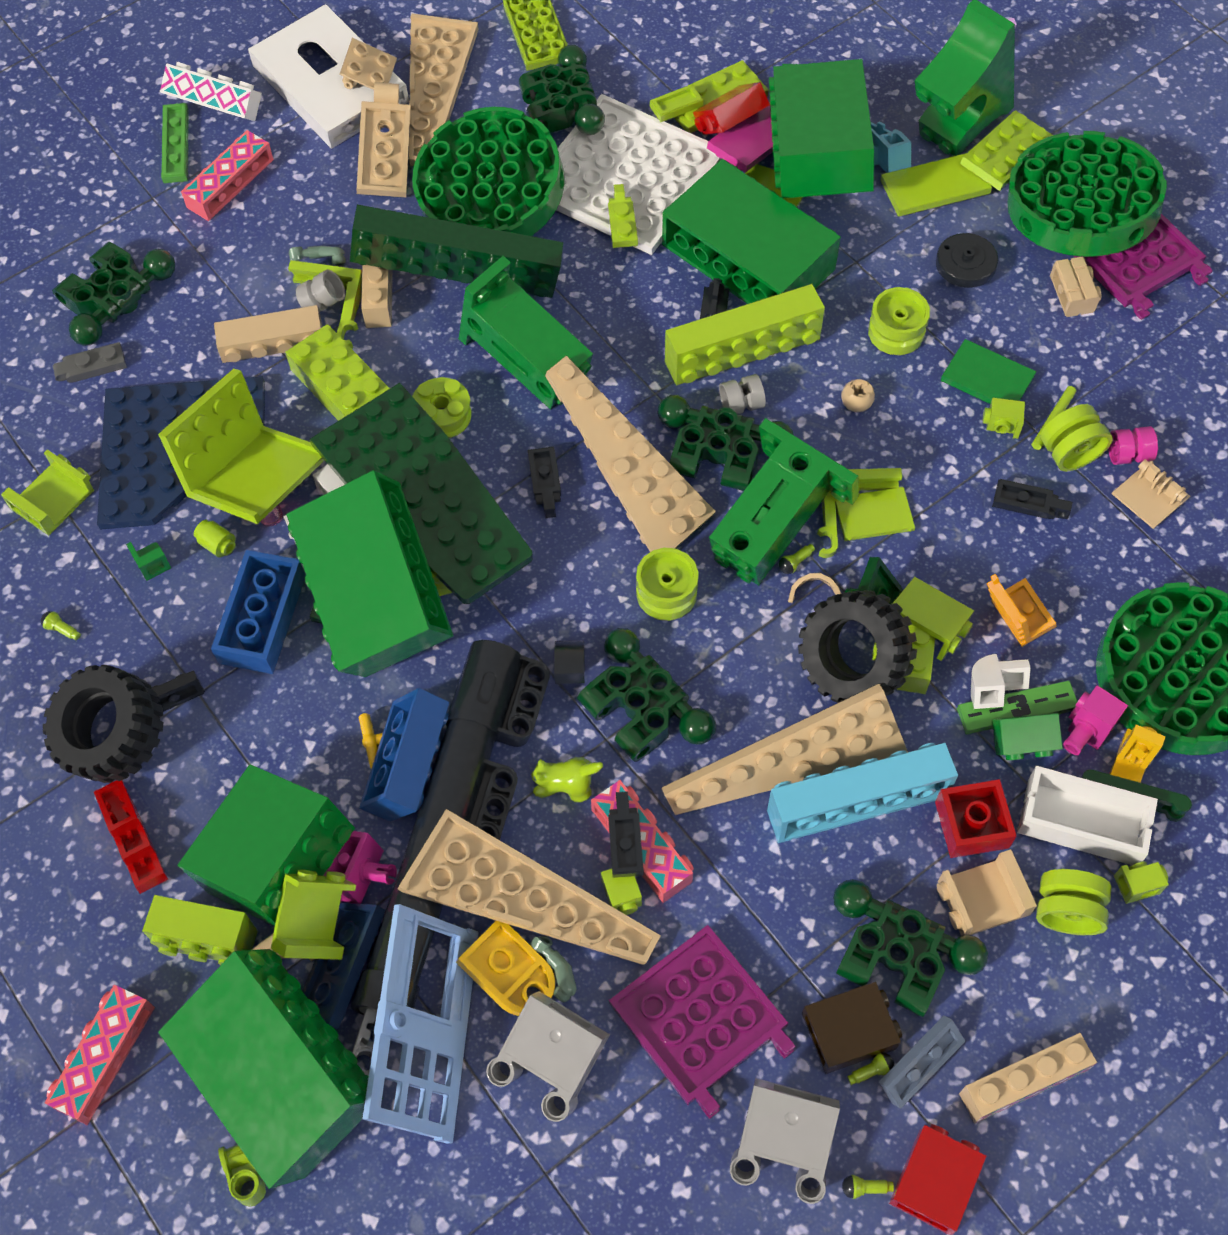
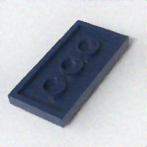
[302,903,386,1030]

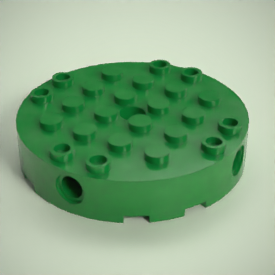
[412,107,565,236]
[1007,131,1167,257]
[1096,582,1228,755]

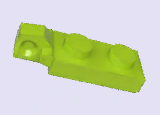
[608,184,638,248]

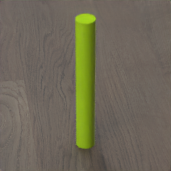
[1031,386,1077,450]

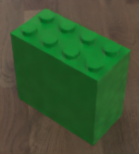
[177,764,355,927]

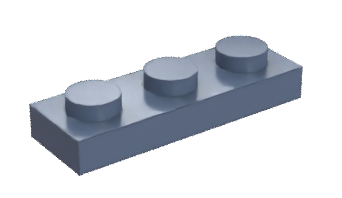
[879,1015,965,1109]

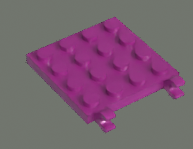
[1074,214,1212,320]
[609,925,796,1119]

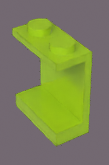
[1,449,94,536]
[893,577,974,661]
[271,870,356,960]

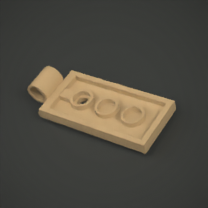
[357,82,410,197]

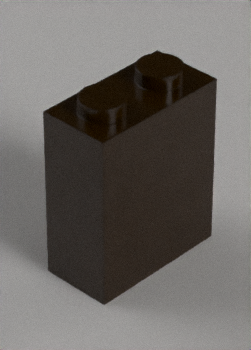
[802,981,902,1075]

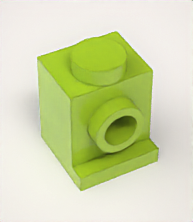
[982,398,1025,439]
[1114,861,1169,904]

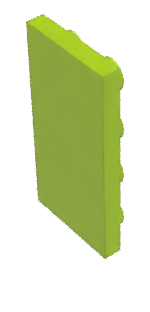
[503,0,568,71]
[880,153,992,217]

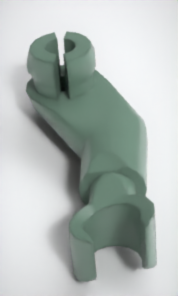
[289,246,346,265]
[529,936,577,1002]

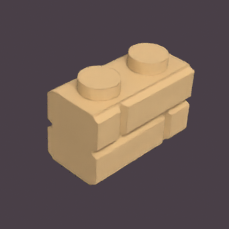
[1050,257,1102,317]

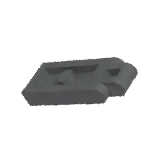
[53,342,127,383]

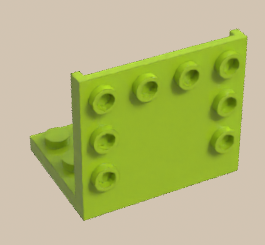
[158,368,324,524]

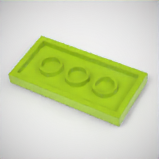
[674,60,769,133]
[960,110,1053,191]

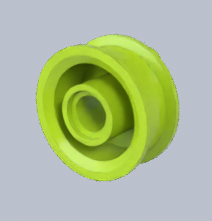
[412,377,472,438]

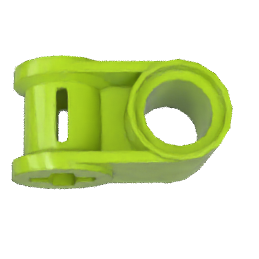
[218,1144,266,1207]

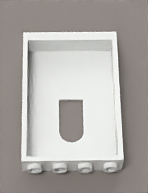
[248,4,409,149]

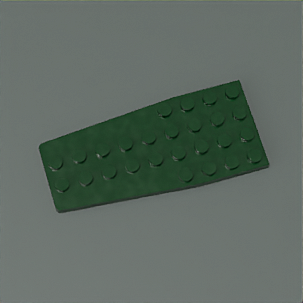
[310,383,533,604]

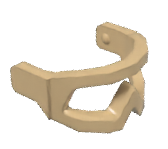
[788,573,841,603]

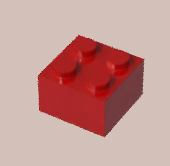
[935,779,1017,858]

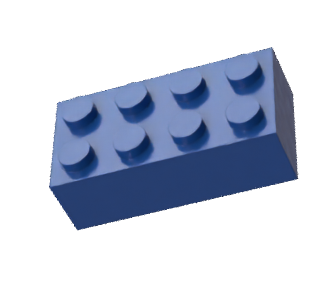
[211,550,306,674]
[359,688,449,822]

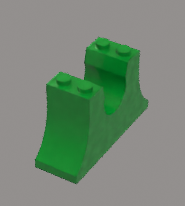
[915,0,1015,156]

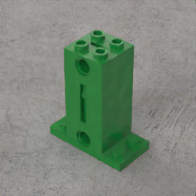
[458,256,593,410]
[709,418,859,586]

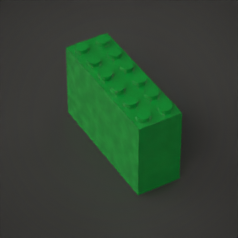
[769,59,874,198]
[662,159,841,304]
[286,470,454,677]
[158,949,383,1189]

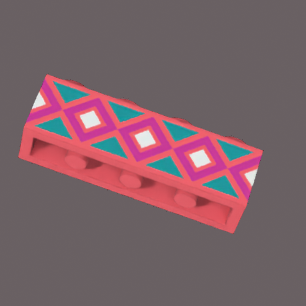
[181,130,274,221]
[591,780,694,903]
[45,985,155,1125]

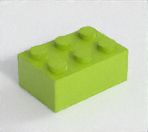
[142,895,258,965]

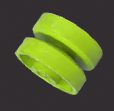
[868,287,930,355]
[1040,404,1113,472]
[636,547,699,621]
[1036,869,1112,936]

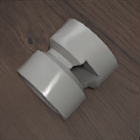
[296,269,345,312]
[719,374,766,414]

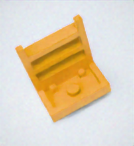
[986,574,1057,647]

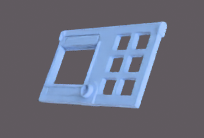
[363,904,479,1144]

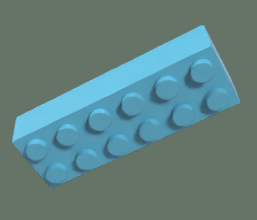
[767,743,958,843]

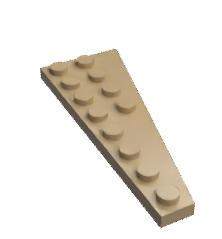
[409,13,479,166]
[545,356,716,552]
[662,684,908,815]
[398,809,661,965]

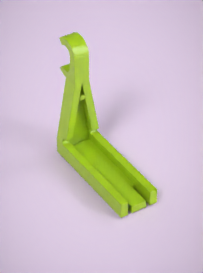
[288,260,362,349]
[817,468,902,558]

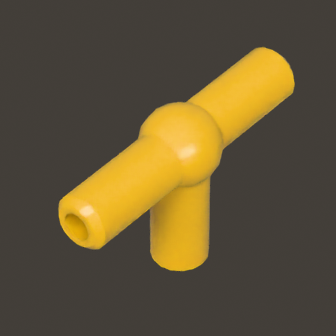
[358,713,383,769]

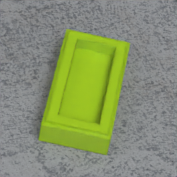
[650,84,704,122]

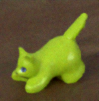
[531,757,603,803]

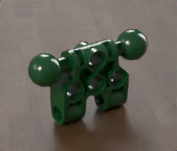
[519,45,605,135]
[52,242,175,346]
[657,395,794,491]
[577,628,716,762]
[833,879,988,1017]

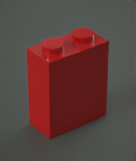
[693,82,770,134]
[889,1124,986,1235]

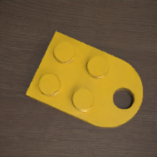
[456,921,555,1016]

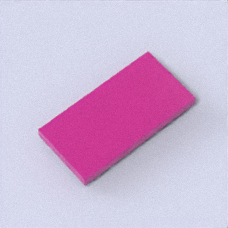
[707,105,773,173]

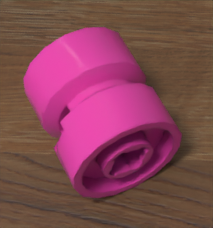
[1108,426,1158,465]

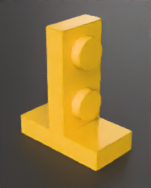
[1109,725,1165,783]

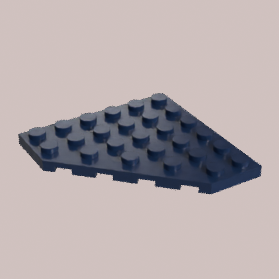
[97,376,265,530]

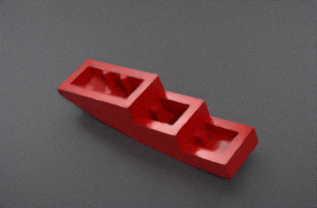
[94,780,168,894]

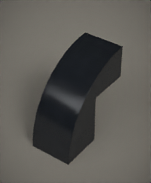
[554,640,585,684]

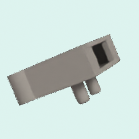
[486,991,610,1122]
[730,1078,840,1204]

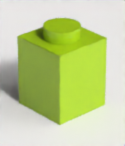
[601,869,642,915]

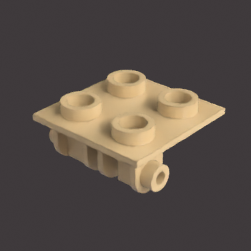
[339,38,397,90]
[1111,459,1190,529]

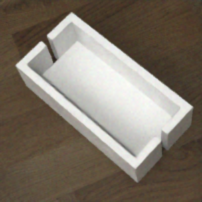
[1017,766,1158,865]

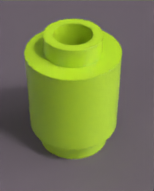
[194,519,236,558]

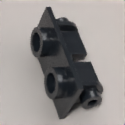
[700,278,730,319]

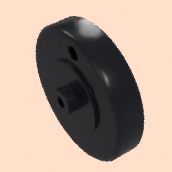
[936,233,999,288]

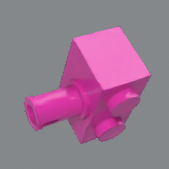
[1063,685,1128,755]
[323,831,397,904]

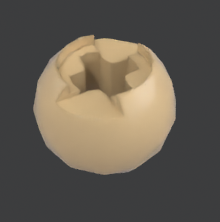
[841,379,875,412]

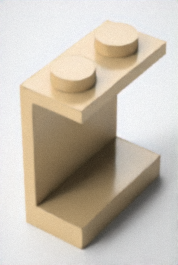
[937,849,1037,936]

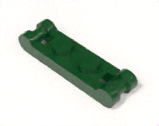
[1081,770,1192,822]

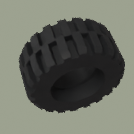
[798,590,917,703]
[43,664,164,783]

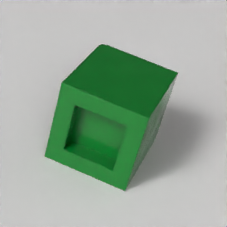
[126,542,171,581]

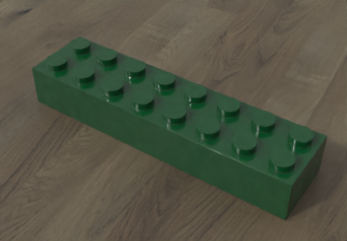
[350,204,563,298]

